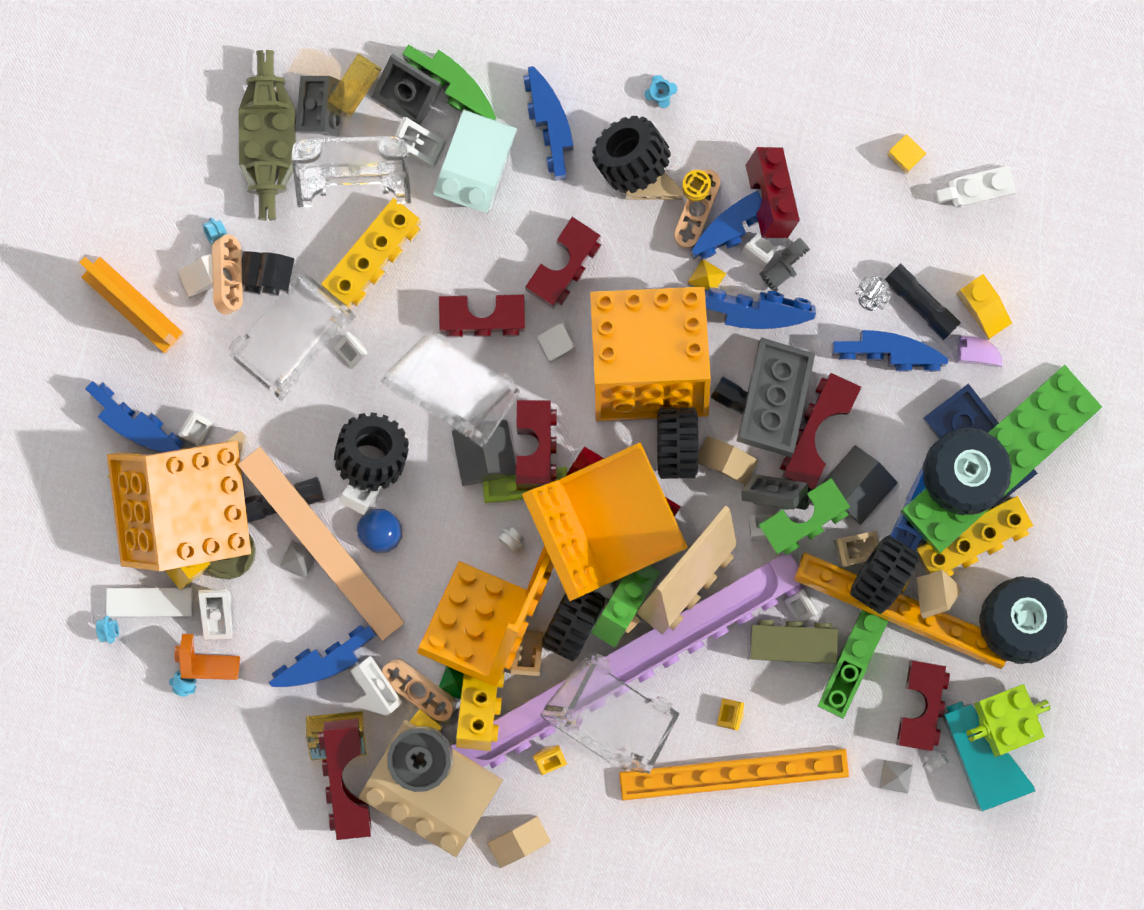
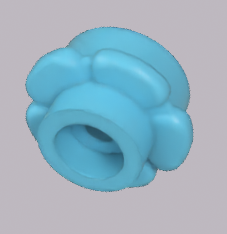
[202,217,227,245]
[96,616,119,644]
[169,671,197,697]

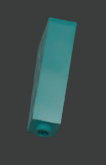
[943,701,1036,812]

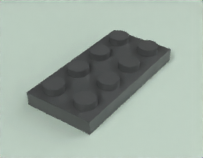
[736,337,815,457]

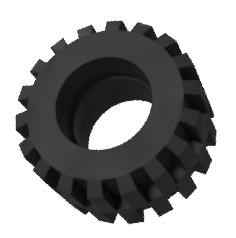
[592,116,671,193]
[657,407,698,479]
[334,412,409,491]
[850,535,919,614]
[542,591,605,662]

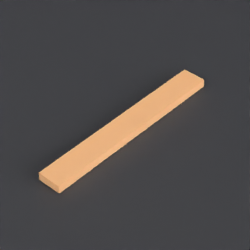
[238,446,405,641]

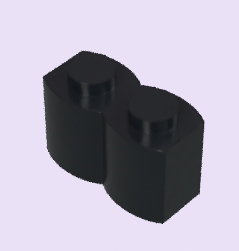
[242,251,294,296]

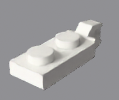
[935,166,1016,207]

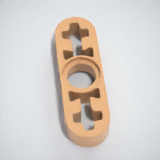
[674,169,720,249]
[212,234,243,315]
[382,659,456,721]

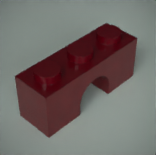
[745,147,800,238]
[525,217,602,309]
[439,294,525,338]
[516,400,557,490]
[896,660,950,751]

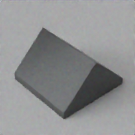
[371,54,442,125]
[452,419,516,486]
[821,445,898,525]

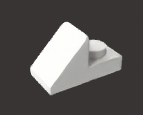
[339,484,382,515]
[198,589,233,640]
[350,656,402,716]

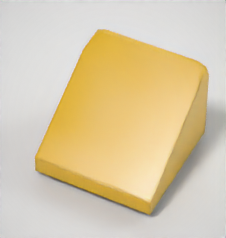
[887,134,927,174]

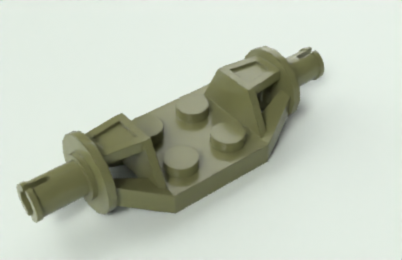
[239,50,297,221]

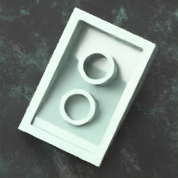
[433,110,517,214]

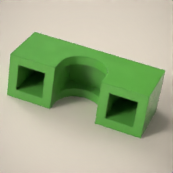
[759,478,850,555]
[590,565,660,648]

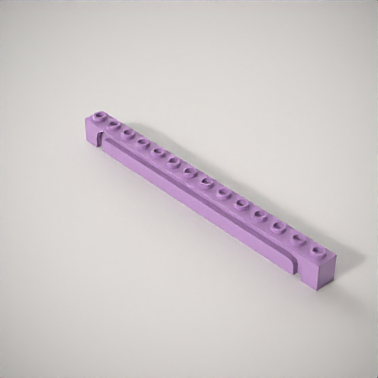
[451,553,803,768]

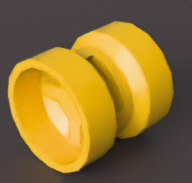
[682,170,711,202]

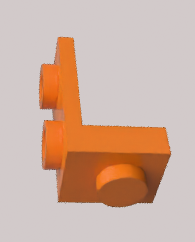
[174,634,240,680]

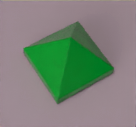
[439,666,464,699]

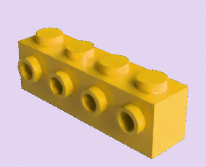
[321,197,421,309]
[915,496,1034,576]
[456,671,505,751]

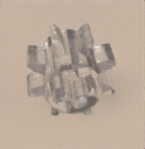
[855,276,893,311]

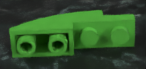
[403,44,496,121]
[817,610,888,719]

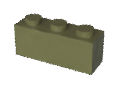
[749,620,838,664]

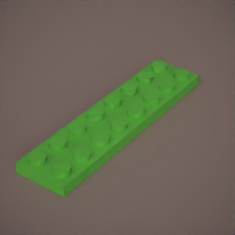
[900,365,1102,554]

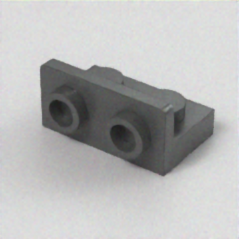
[295,76,345,136]
[741,474,809,510]

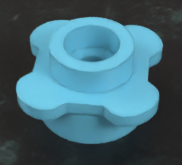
[644,75,677,108]

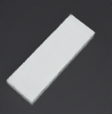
[106,588,193,617]

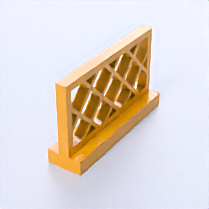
[79,257,184,354]

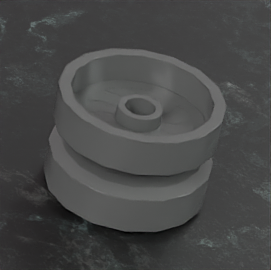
[387,726,454,792]

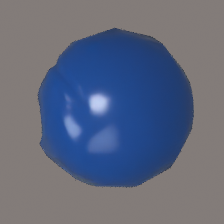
[357,509,402,553]

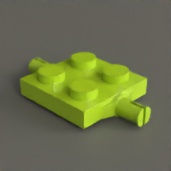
[966,684,1051,757]

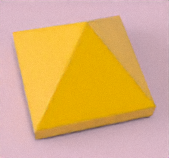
[687,260,726,290]
[716,698,744,731]
[533,745,567,776]

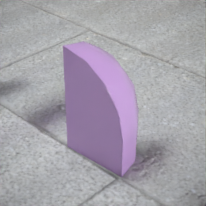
[957,335,1002,367]

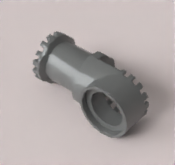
[759,237,810,292]

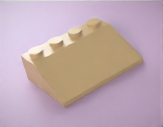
[636,506,737,634]
[358,720,503,858]

